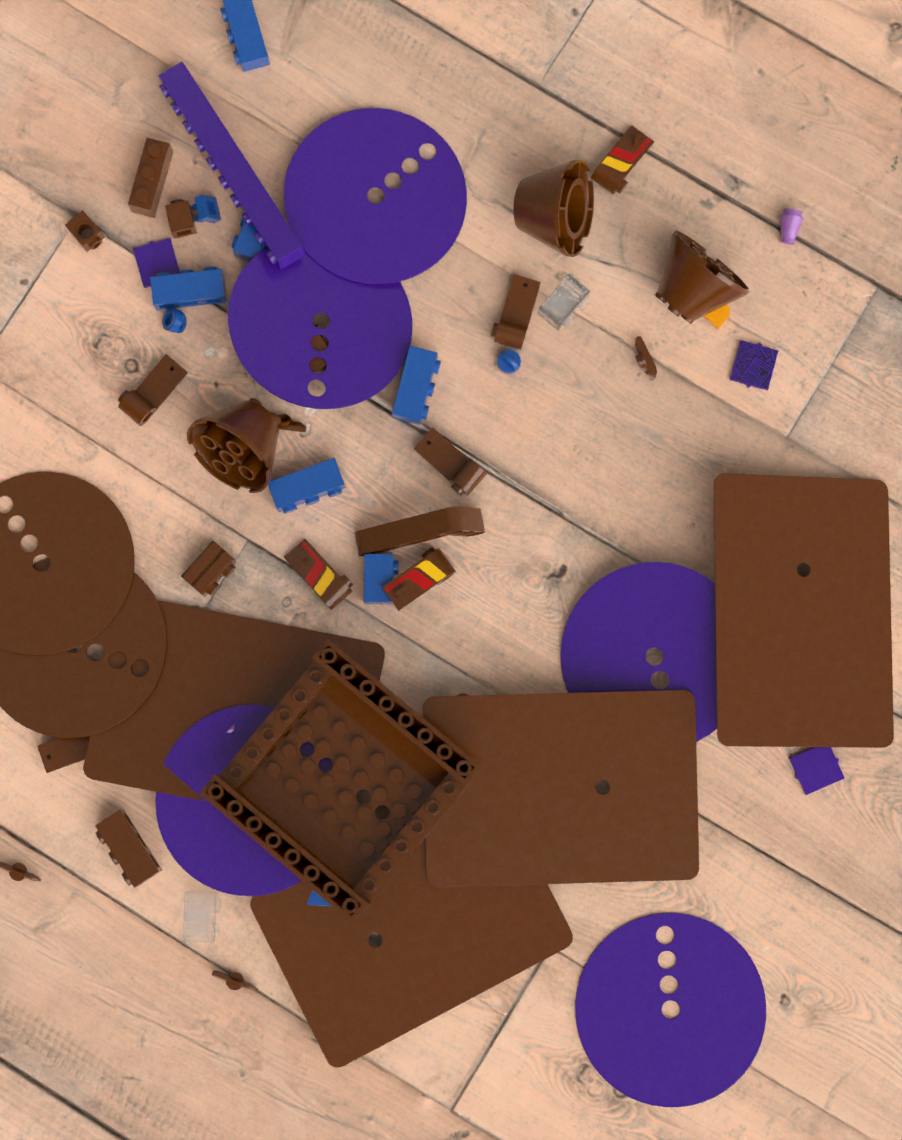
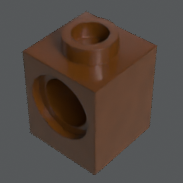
[165,199,197,239]
[65,210,105,252]

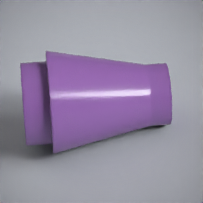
[780,209,803,245]

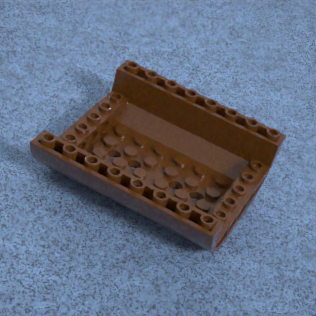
[199,639,482,924]

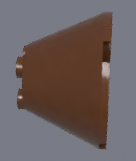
[655,230,750,324]
[187,398,281,493]

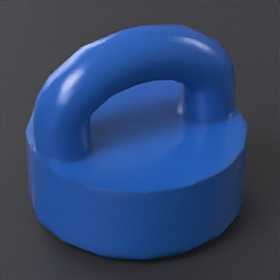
[162,308,187,333]
[497,349,521,374]

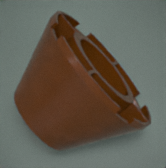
[513,160,594,257]

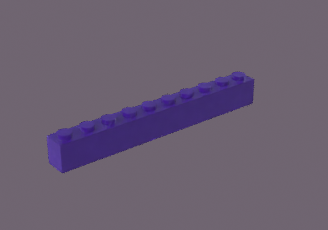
[158,61,305,270]

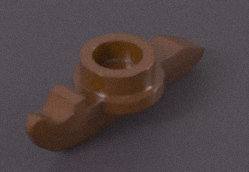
[635,336,657,381]
[278,414,306,432]
[0,862,41,881]
[212,971,258,990]

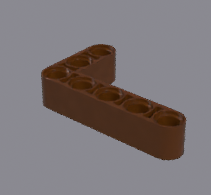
[354,506,485,556]

